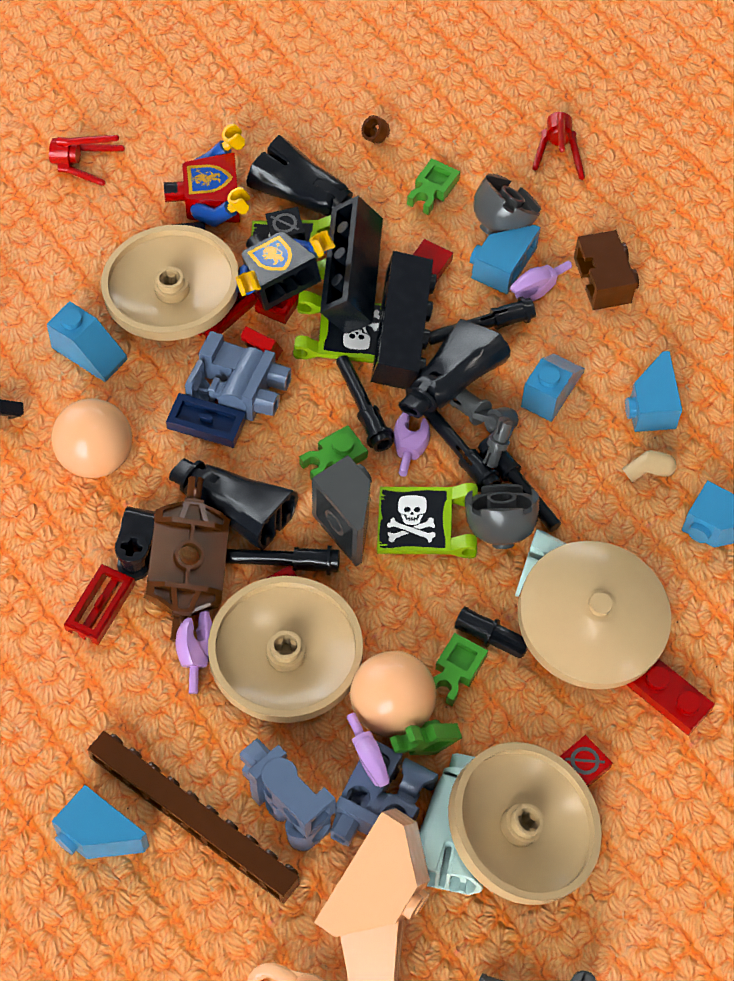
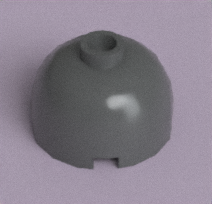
[473,173,541,235]
[465,484,539,549]

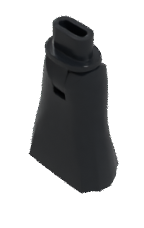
[246,135,353,216]
[399,319,511,418]
[169,458,298,550]

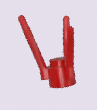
[532,112,585,180]
[49,135,125,186]

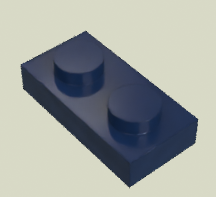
[166,393,246,448]

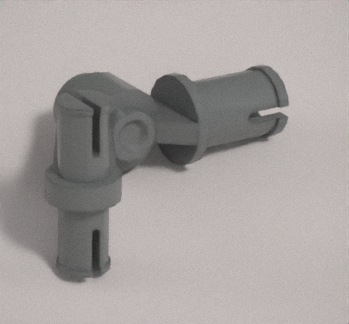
[449,388,518,468]

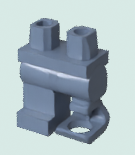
[185,331,291,421]
[240,738,336,851]
[330,740,438,846]

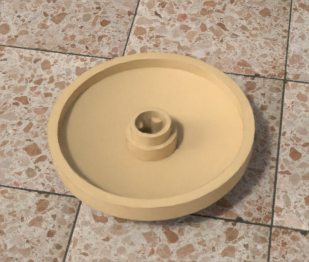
[101,225,239,341]
[518,541,671,689]
[208,576,363,723]
[448,742,602,905]

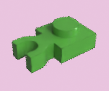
[407,158,460,215]
[299,425,368,480]
[433,633,488,706]
[390,720,462,755]

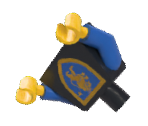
[235,230,336,311]

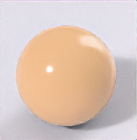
[51,398,132,478]
[350,651,437,738]

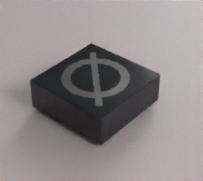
[265,207,306,240]

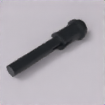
[429,296,536,345]
[336,355,394,452]
[423,409,502,492]
[478,436,561,532]
[226,546,340,575]

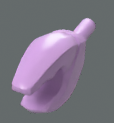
[510,261,572,301]
[393,412,430,476]
[175,610,212,694]
[347,713,390,788]

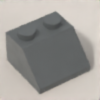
[312,455,372,566]

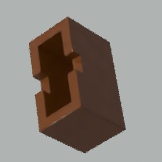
[574,230,639,310]

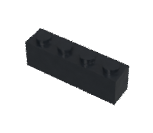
[320,196,383,334]
[371,251,437,389]

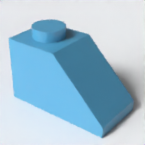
[470,225,541,294]
[46,301,127,382]
[625,351,682,432]
[521,354,585,422]
[681,480,734,548]
[52,785,149,859]

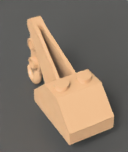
[247,808,430,981]

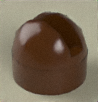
[361,115,390,143]

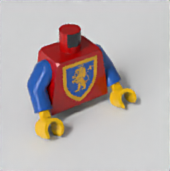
[164,124,250,227]

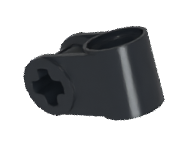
[115,506,155,581]

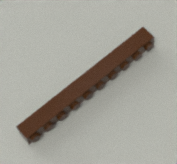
[87,731,299,904]

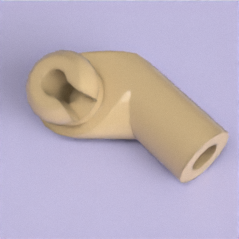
[622,450,676,483]

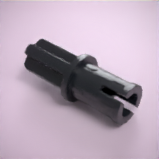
[454,606,528,658]

